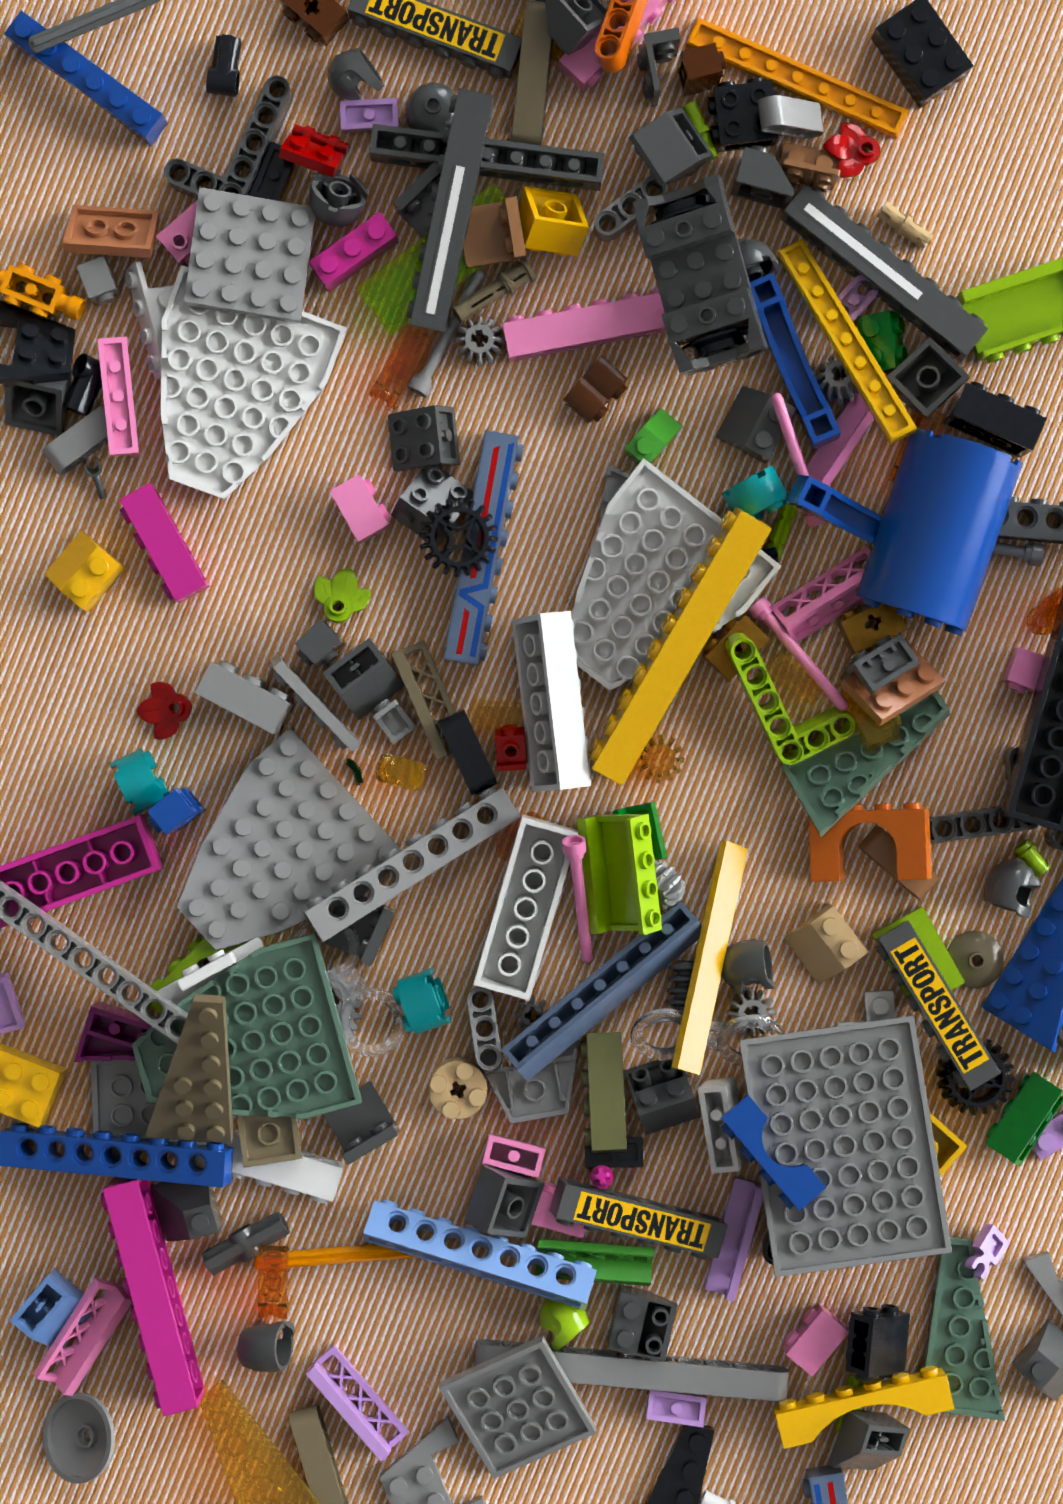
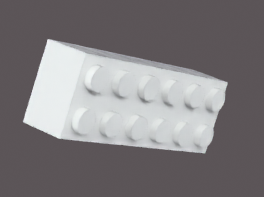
[512,611,591,792]
[473,814,578,1001]

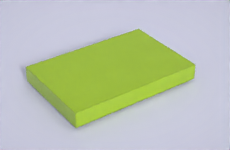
[871,906,965,996]

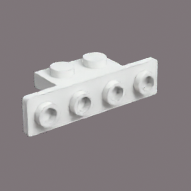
[125,261,174,381]
[157,937,264,1004]

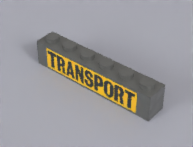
[347,0,522,79]
[875,921,1001,1091]
[549,1177,728,1260]

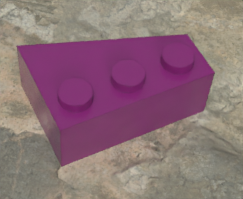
[74,1001,152,1062]

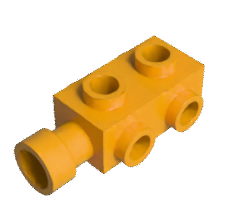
[0,263,86,321]

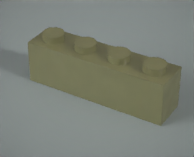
[581,1032,627,1153]

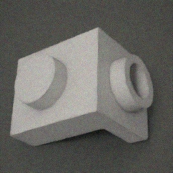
[372,699,417,745]

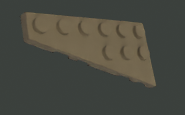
[145,994,234,1144]

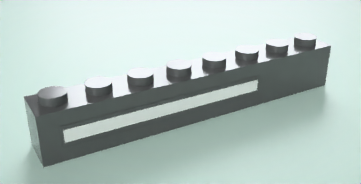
[406,88,495,333]
[781,184,988,362]

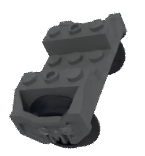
[633,174,769,376]

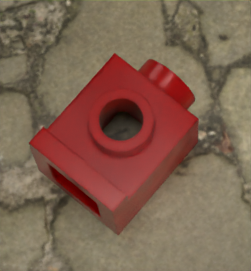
[495,724,527,771]

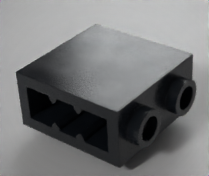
[707,78,782,152]
[845,1304,910,1381]

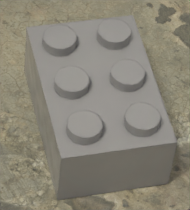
[194,660,295,734]

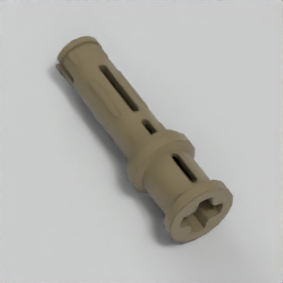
[452,259,536,323]

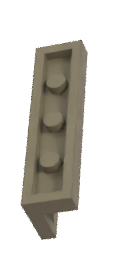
[391,641,455,760]

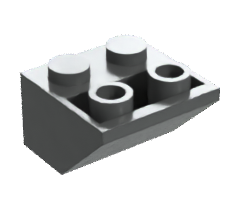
[629,107,714,186]
[322,638,405,720]
[624,1055,700,1135]
[607,1284,678,1362]
[829,1410,910,1470]

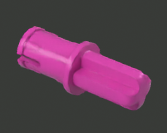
[590,1165,613,1189]

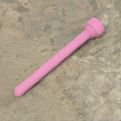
[771,393,826,527]
[747,596,848,711]
[562,835,593,963]

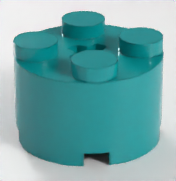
[721,465,788,519]
[109,748,170,815]
[392,968,452,1034]

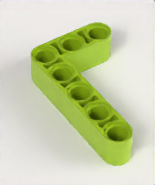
[724,633,856,765]

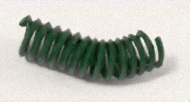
[346,758,364,785]

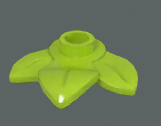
[314,568,371,623]

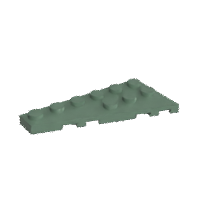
[781,691,950,837]
[923,1236,1005,1421]

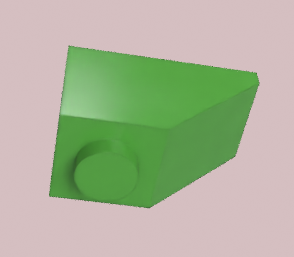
[623,408,683,464]

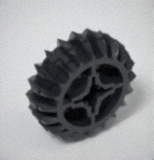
[418,497,498,577]
[935,1038,1015,1115]

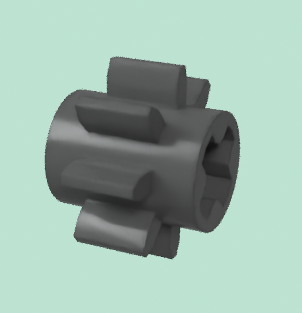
[515,995,548,1028]

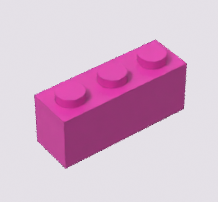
[309,212,399,292]

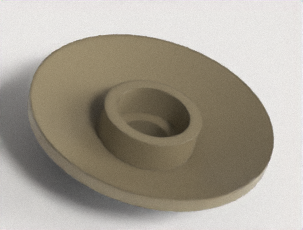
[947,931,1004,988]

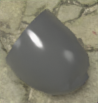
[983,859,1041,919]
[722,939,775,997]
[236,1319,295,1373]

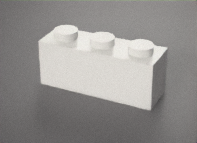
[697,1077,748,1173]

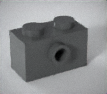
[295,619,345,667]

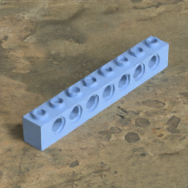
[363,1200,597,1310]

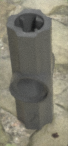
[202,1211,290,1276]

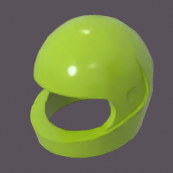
[539,1299,590,1351]

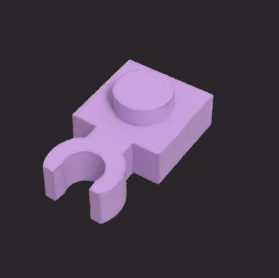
[965,1224,1010,1279]

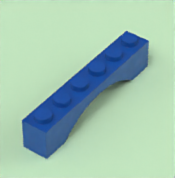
[4,10,168,146]
[750,272,841,450]
[785,475,882,545]

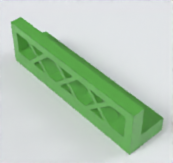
[535,1239,654,1286]

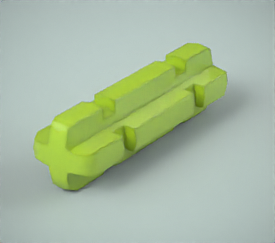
[767,504,797,559]

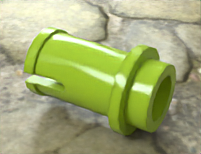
[1014,839,1050,877]

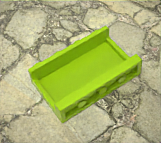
[956,258,1063,364]
[576,814,662,935]

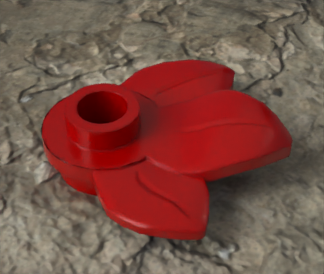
[822,123,880,178]
[137,682,192,740]

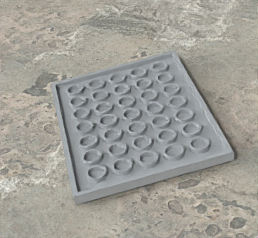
[739,1016,952,1277]

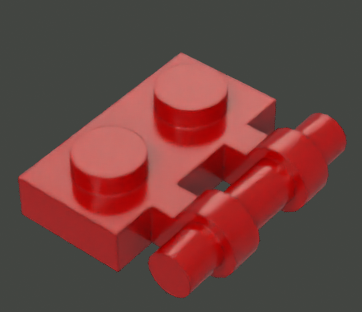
[279,124,350,178]

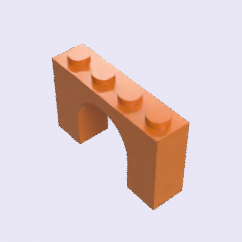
[808,803,932,882]

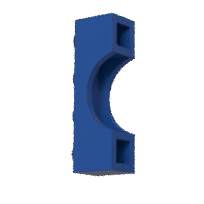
[720,1095,826,1211]

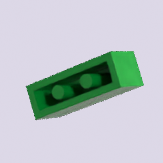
[985,1071,1063,1166]

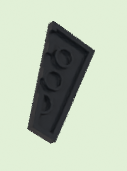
[645,1425,714,1504]

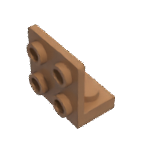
[779,142,841,192]
[463,196,526,267]

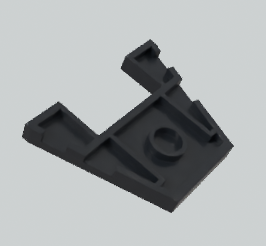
[0,301,76,387]

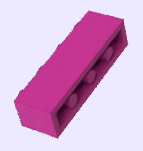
[119,483,210,603]

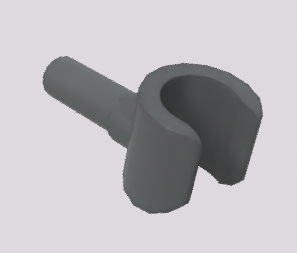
[83,456,107,499]

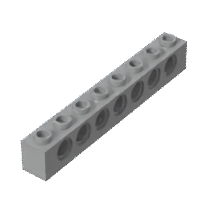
[303,787,521,942]

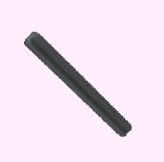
[28,0,160,54]

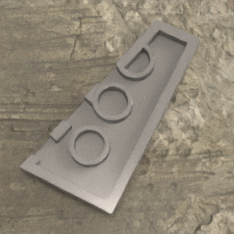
[270,653,361,752]

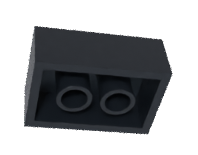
[871,0,974,109]
[942,381,1047,458]

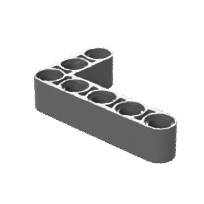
[164,75,293,200]
[930,746,1039,844]

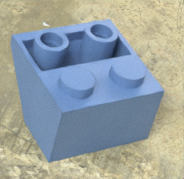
[9,1268,91,1347]

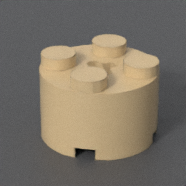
[429,1056,488,1119]

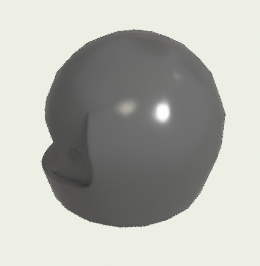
[327,48,385,100]

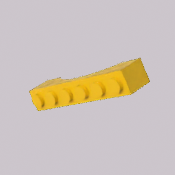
[773,1366,954,1449]

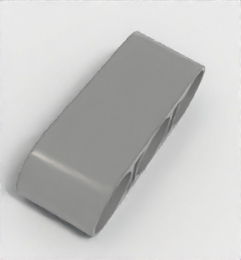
[758,95,823,139]
[594,175,667,242]
[42,404,108,475]
[467,986,503,1073]

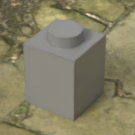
[76,256,121,305]

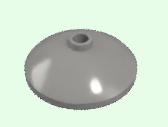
[43,1393,115,1483]

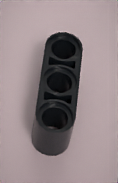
[438,709,498,795]

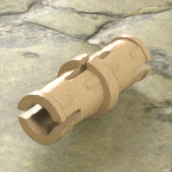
[876,201,933,250]

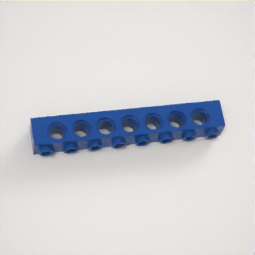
[0,1123,234,1188]

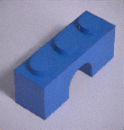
[147,787,206,835]

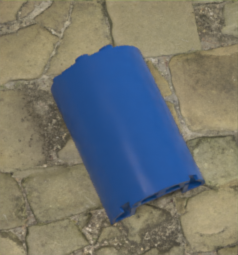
[856,428,1023,636]

